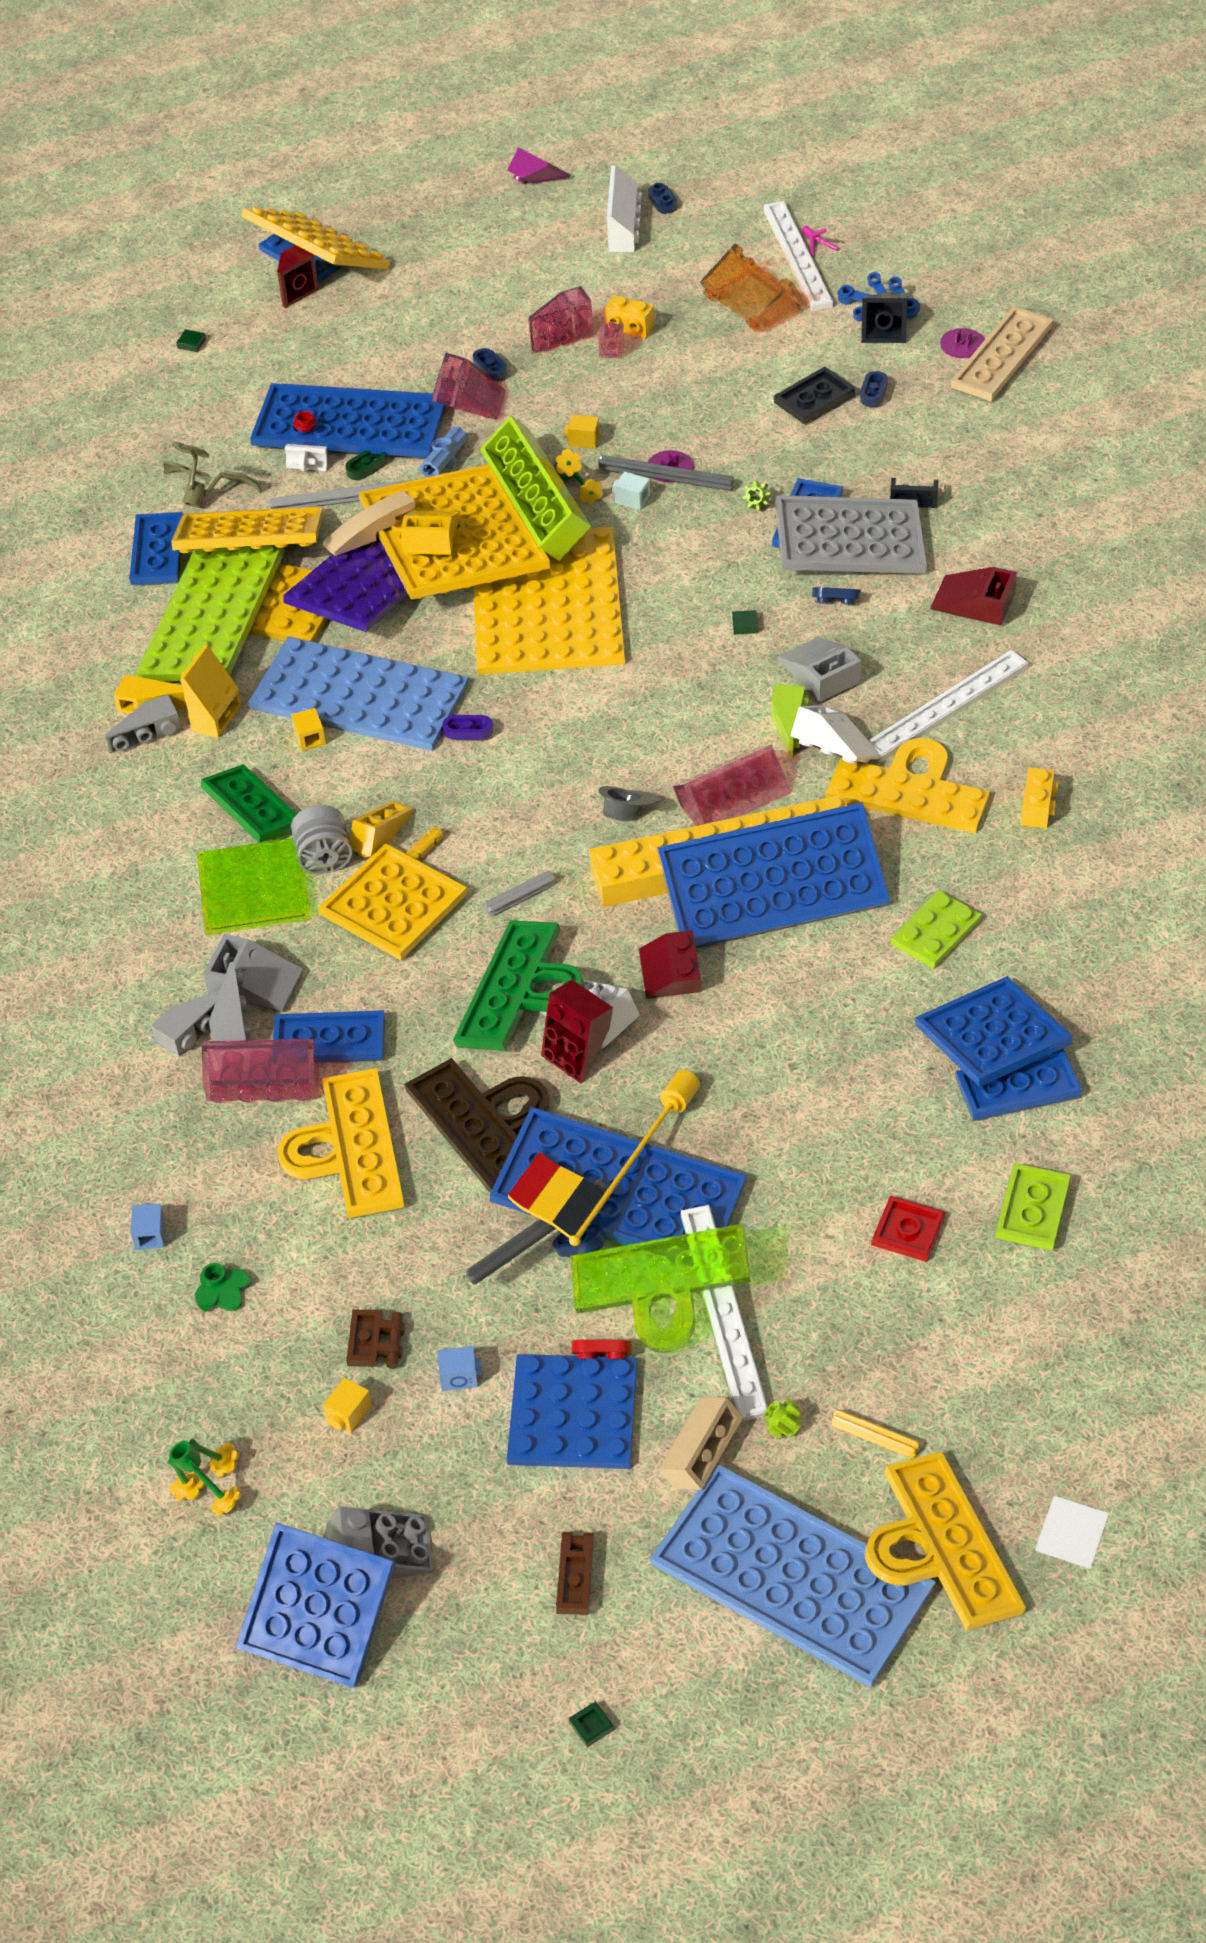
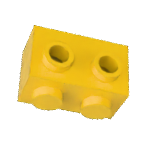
[605,295,655,338]
[1021,767,1058,828]

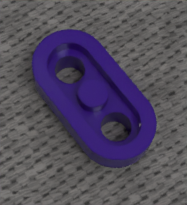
[442,715,493,740]

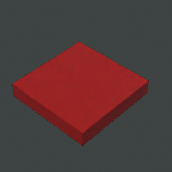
[871,1195,946,1262]

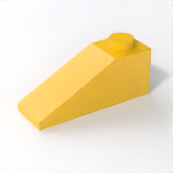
[349,800,414,857]

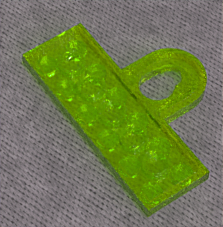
[571,1224,751,1353]

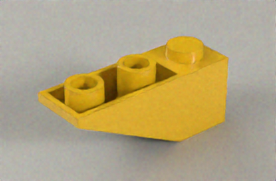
[113,674,187,714]

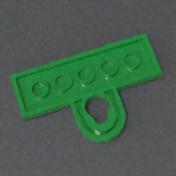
[453,920,584,1051]

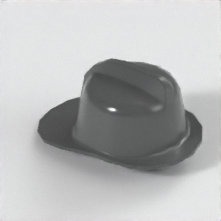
[599,786,660,821]

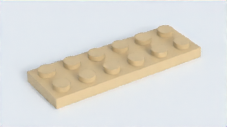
[951,306,1053,402]

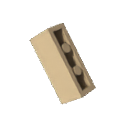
[658,1397,743,1490]

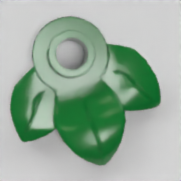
[195,1263,251,1312]

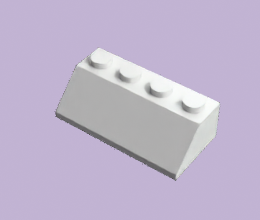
[607,165,642,252]

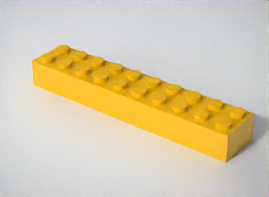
[589,794,847,907]

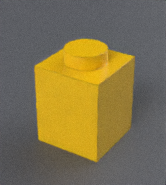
[564,415,600,449]
[291,708,326,751]
[323,1378,372,1433]

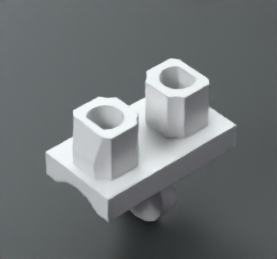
[285,444,328,471]

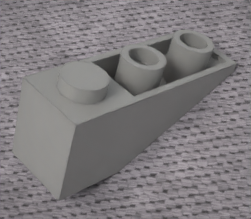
[105,694,181,754]
[209,962,251,1051]
[151,990,220,1057]

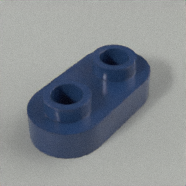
[648,182,677,214]
[472,348,507,381]
[860,371,888,407]
[812,587,861,604]
[552,1225,606,1258]

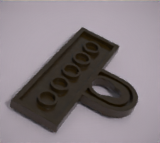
[405,1058,549,1193]

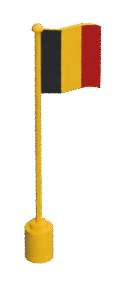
[508,1070,700,1246]

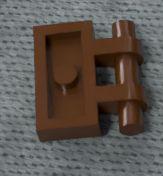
[346,1309,405,1369]

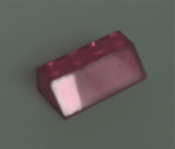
[673,745,791,826]
[201,1039,320,1103]

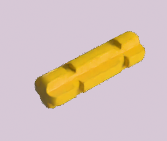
[405,826,443,861]

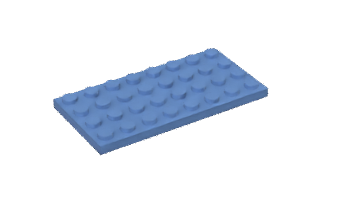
[248,637,469,751]
[650,1464,936,1688]

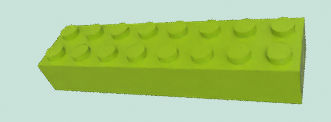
[480,415,591,561]

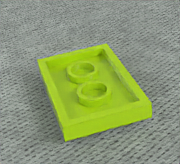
[890,890,982,969]
[995,1163,1071,1251]

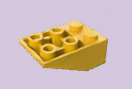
[401,510,460,555]
[181,645,242,738]

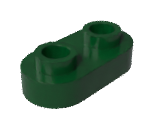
[345,450,387,480]

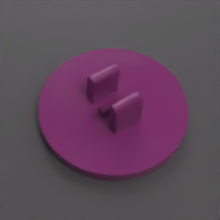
[940,328,985,358]
[648,450,693,483]

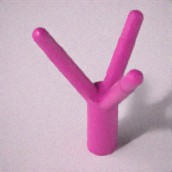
[802,226,839,257]

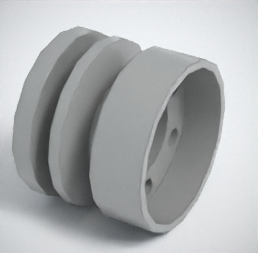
[291,805,352,875]

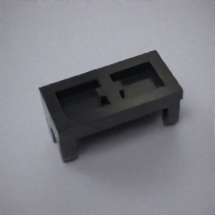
[890,478,939,508]

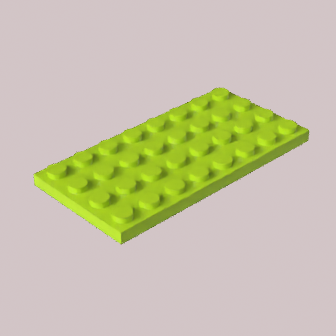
[135,545,285,681]

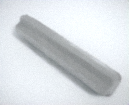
[484,871,556,916]

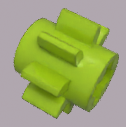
[742,481,773,510]
[764,1398,802,1439]

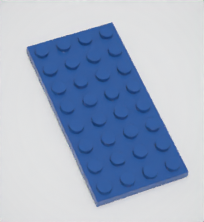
[250,383,447,458]
[657,802,890,948]
[490,1107,747,1268]

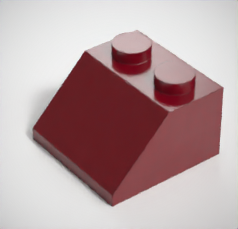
[277,245,319,308]
[639,930,701,999]

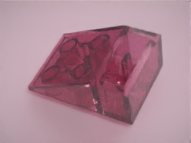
[528,286,593,354]
[431,353,506,420]

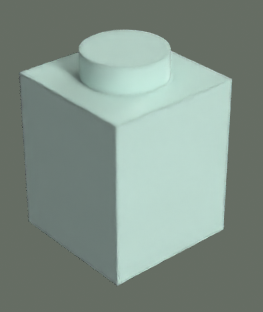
[612,471,650,510]

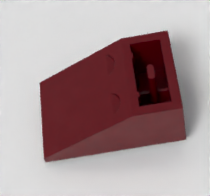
[931,567,1017,625]
[541,979,613,1084]

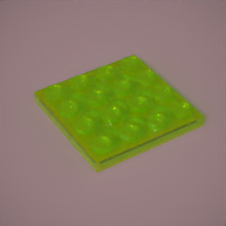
[197,838,311,936]

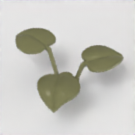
[163,441,261,508]

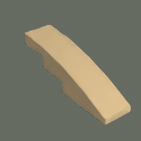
[323,490,416,556]

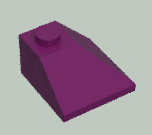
[507,147,570,184]

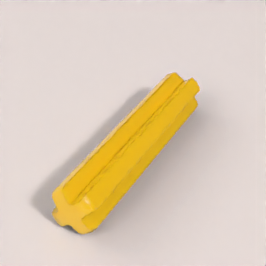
[832,1409,920,1458]

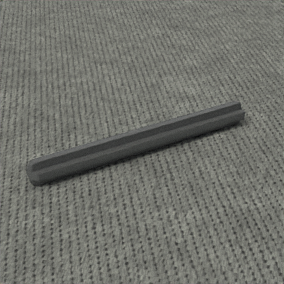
[598,455,734,490]
[466,1179,608,1285]

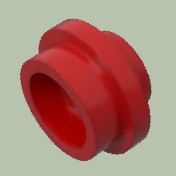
[293,411,317,432]

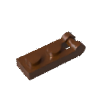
[556,1531,594,1615]

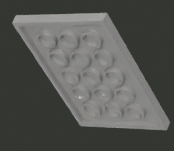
[775,495,927,574]

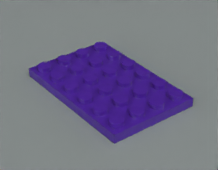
[283,535,408,632]

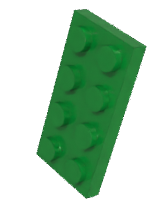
[201,764,297,843]

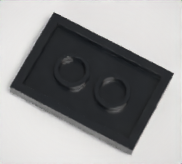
[774,366,855,424]

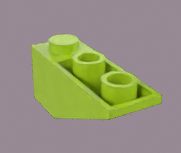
[771,683,809,757]

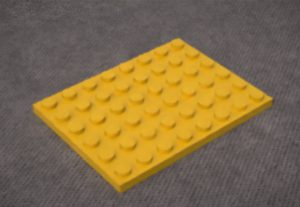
[358,464,550,600]
[473,526,625,675]

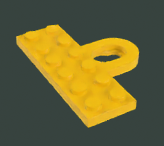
[826,738,990,833]
[278,1068,405,1218]
[865,1451,1026,1631]

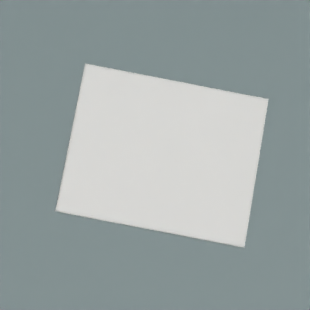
[1035,1496,1109,1569]

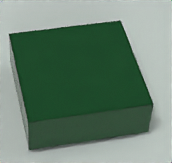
[176,329,206,352]
[732,610,758,635]
[568,1701,614,1748]

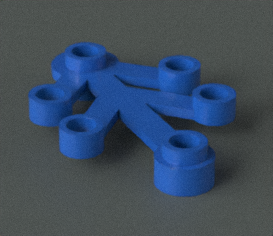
[838,272,920,321]

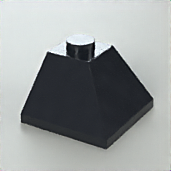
[861,293,907,343]

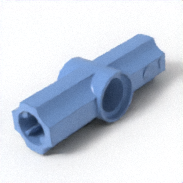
[420,426,468,477]

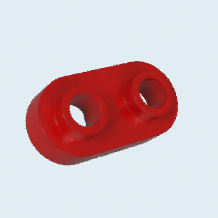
[571,1339,632,1360]

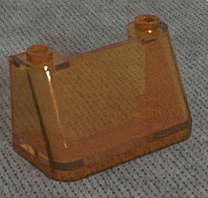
[700,243,805,331]

